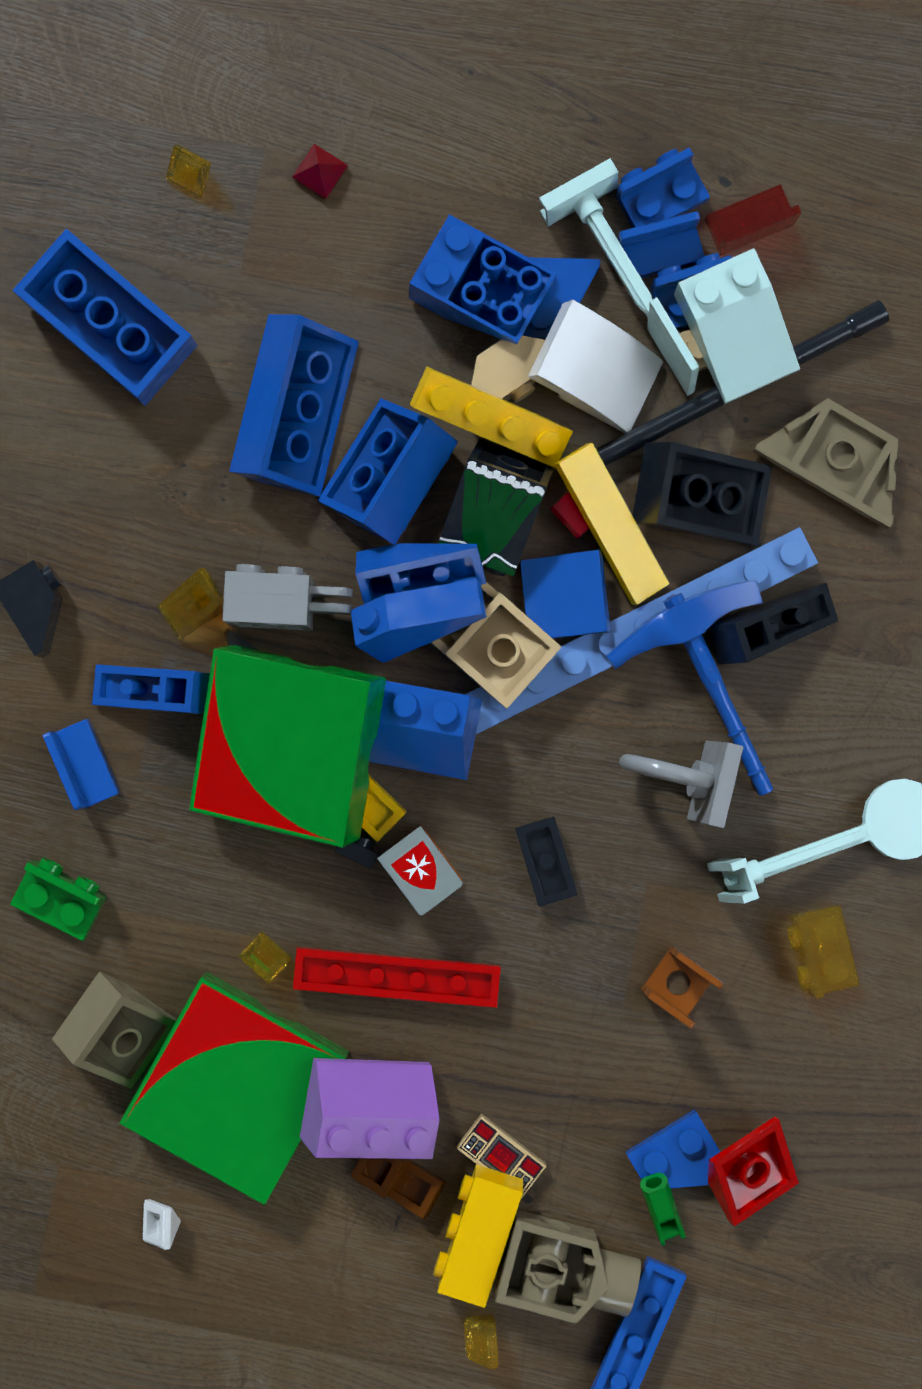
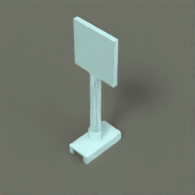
[539,158,699,396]

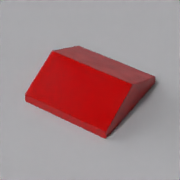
[708,1116,799,1227]

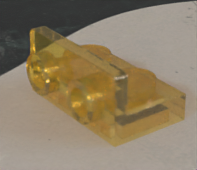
[787,904,859,999]

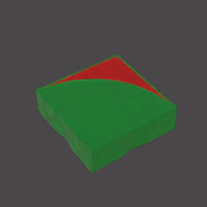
[189,645,387,848]
[119,972,349,1205]

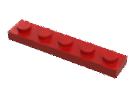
[293,947,501,1008]

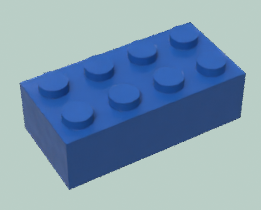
[12,228,198,406]

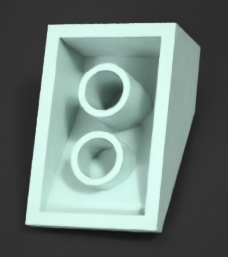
[674,248,800,404]

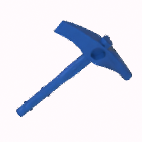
[606,580,774,796]

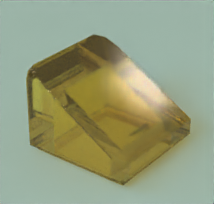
[464,1315,499,1369]

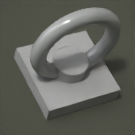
[619,740,744,828]

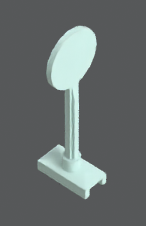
[706,779,922,904]

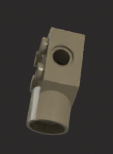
[494,1209,641,1324]

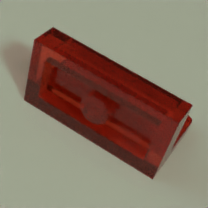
[705,184,802,256]

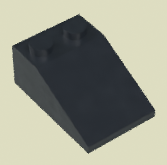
[632,442,772,546]

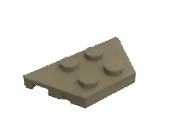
[752,398,898,530]

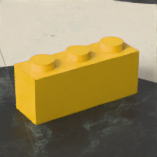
[433,1164,523,1308]

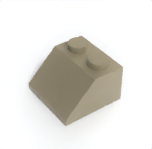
[52,971,177,1089]

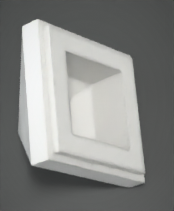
[143,1199,181,1250]

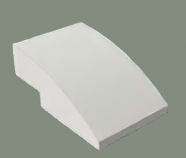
[528,300,663,433]

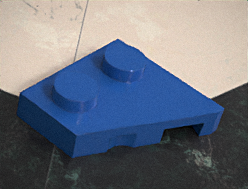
[523,257,600,340]
[625,1109,720,1188]

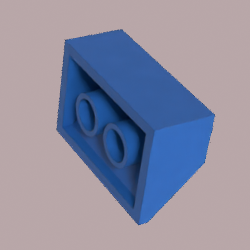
[317,398,458,545]
[369,681,482,780]

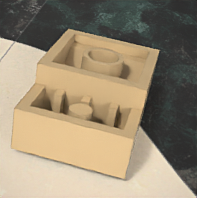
[430,582,561,709]

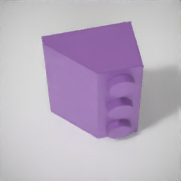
[300,1058,440,1159]

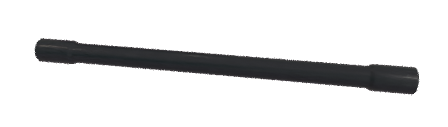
[558,300,889,488]

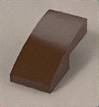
[350,1158,447,1219]

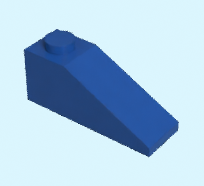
[355,543,486,604]
[351,579,487,663]
[92,664,210,714]

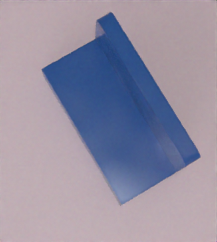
[617,211,704,279]
[43,719,121,811]

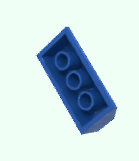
[229,314,359,497]

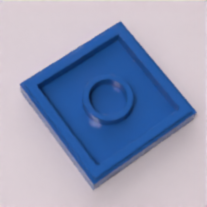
[520,550,611,639]

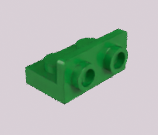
[10,857,107,941]

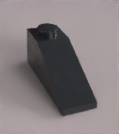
[707,583,838,665]

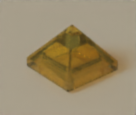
[166,144,212,197]
[238,931,292,984]

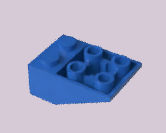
[409,214,557,344]

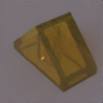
[158,567,224,640]

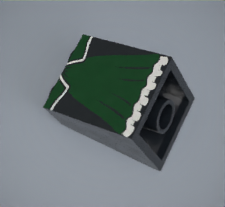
[438,438,554,576]

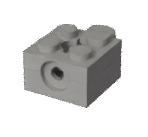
[223,564,353,631]

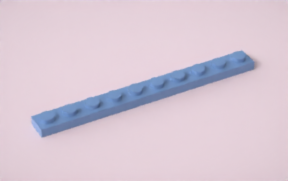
[465,527,818,734]

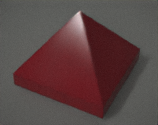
[292,144,348,200]

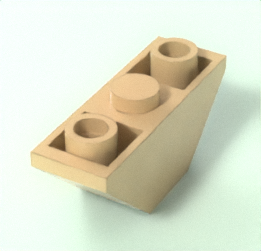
[471,335,545,403]

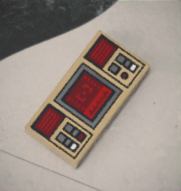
[457,1113,546,1199]

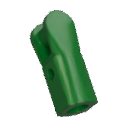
[640,1172,686,1246]

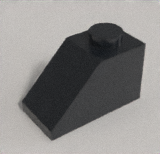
[0,560,63,658]

